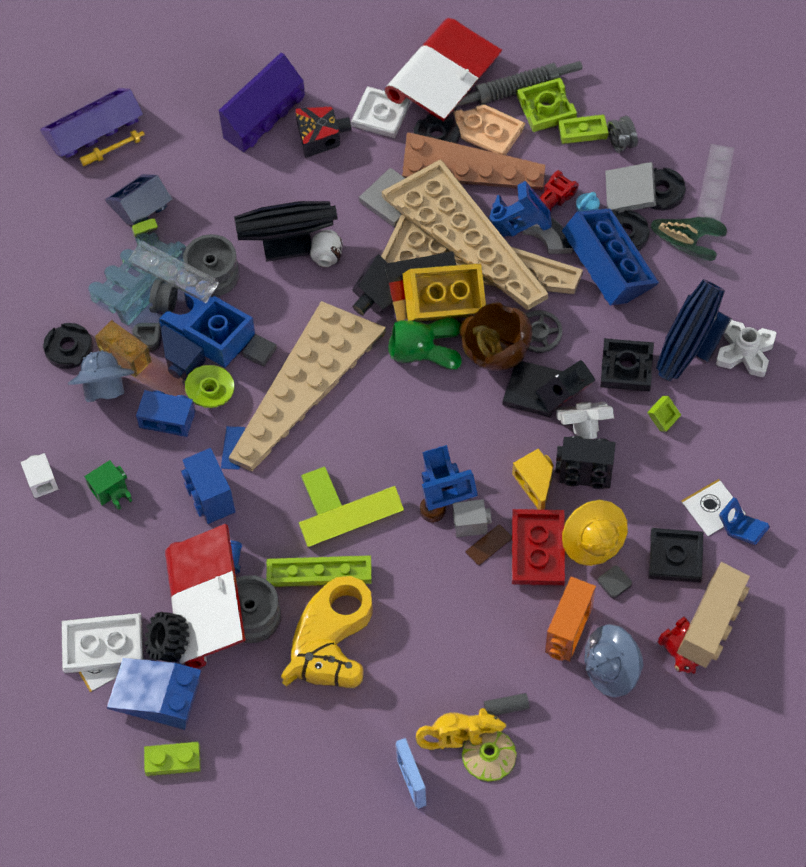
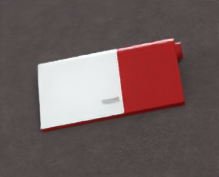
[385,18,502,121]
[165,524,245,669]

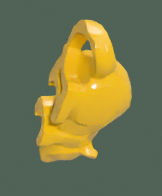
[415,708,506,750]

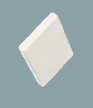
[62,613,144,674]

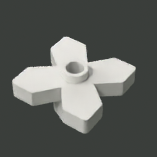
[716,320,776,377]
[556,402,614,439]

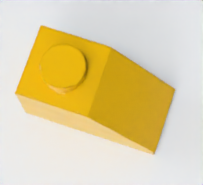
[512,448,554,510]

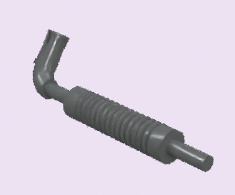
[454,61,583,110]

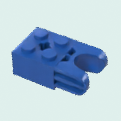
[159,287,255,368]

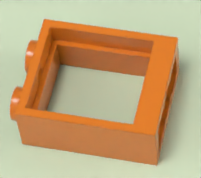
[545,577,596,662]

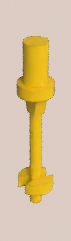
[79,130,145,167]

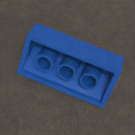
[562,208,659,306]

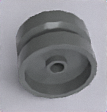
[183,234,240,297]
[236,575,281,643]

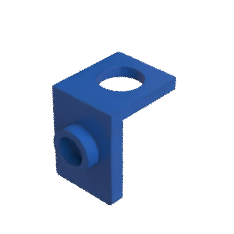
[719,497,770,545]

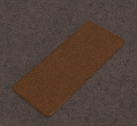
[466,524,512,565]

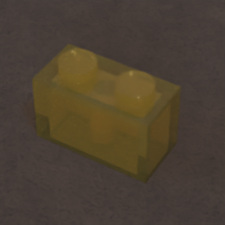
[95,320,152,378]

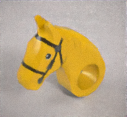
[281,576,373,688]

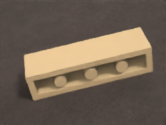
[677,562,750,668]

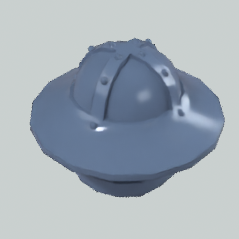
[68,350,135,402]
[584,624,643,697]

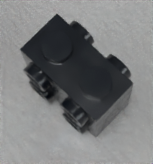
[555,436,616,489]

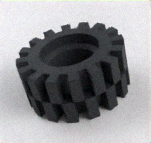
[144,612,189,662]

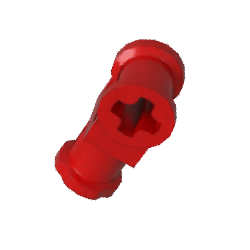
[539,170,579,212]

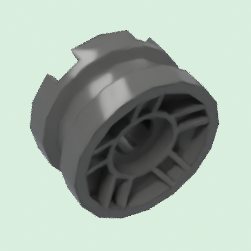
[607,115,638,152]
[149,279,178,314]

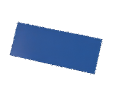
[221,426,245,470]

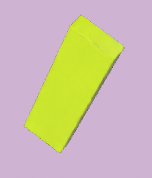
[298,486,404,547]

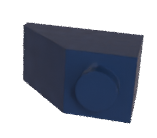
[161,325,206,380]

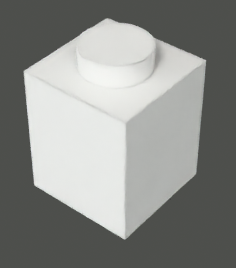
[21,453,59,498]

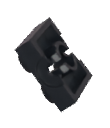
[600,338,654,392]

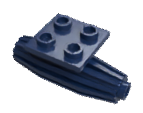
[656,279,732,381]

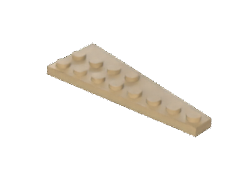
[382,159,548,310]
[381,214,583,294]
[229,301,386,471]

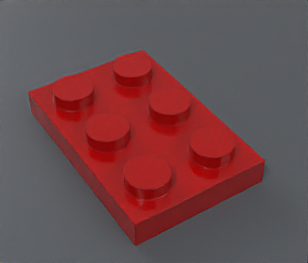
[512,509,565,585]

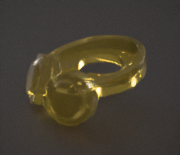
[472,325,502,358]

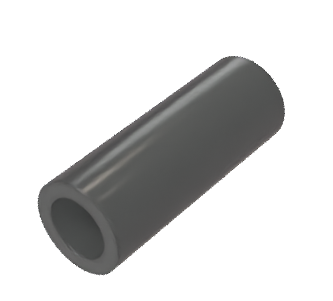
[484,693,529,716]

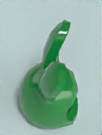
[388,317,462,370]

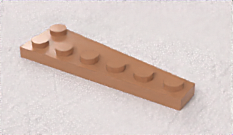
[402,132,545,190]

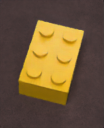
[403,264,486,322]

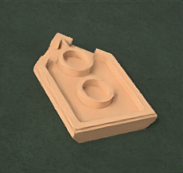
[453,104,525,155]

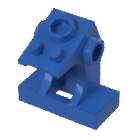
[489,181,552,237]
[421,445,478,511]

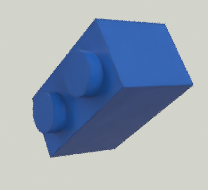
[136,390,195,437]

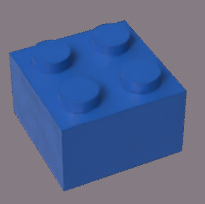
[181,448,236,524]

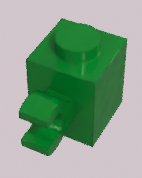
[84,460,132,510]

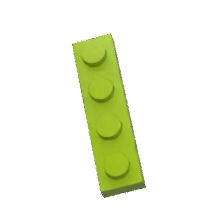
[266,555,372,587]

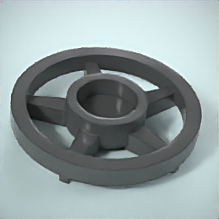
[526,310,562,353]

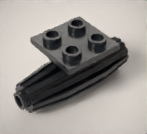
[234,201,338,262]

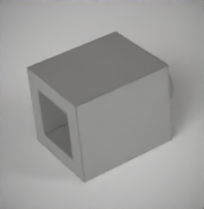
[453,499,492,537]

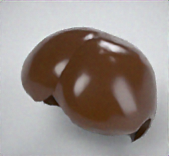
[459,302,533,371]

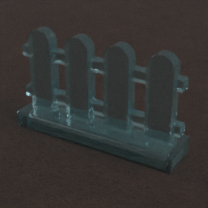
[88,233,186,326]

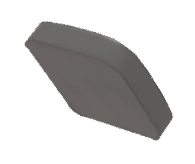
[598,565,632,598]

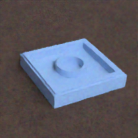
[396,738,426,809]

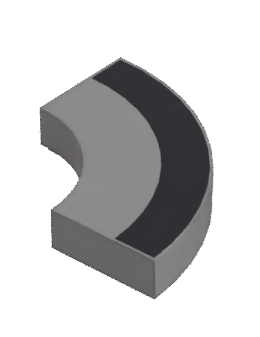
[523,217,573,254]

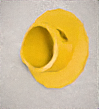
[562,500,628,566]

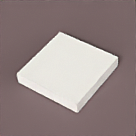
[351,86,411,138]

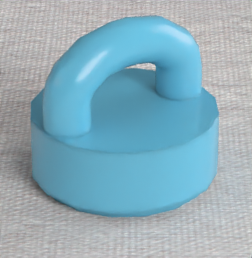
[576,192,600,211]

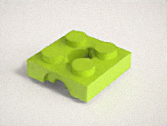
[517,78,577,132]

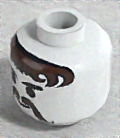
[310,230,343,267]

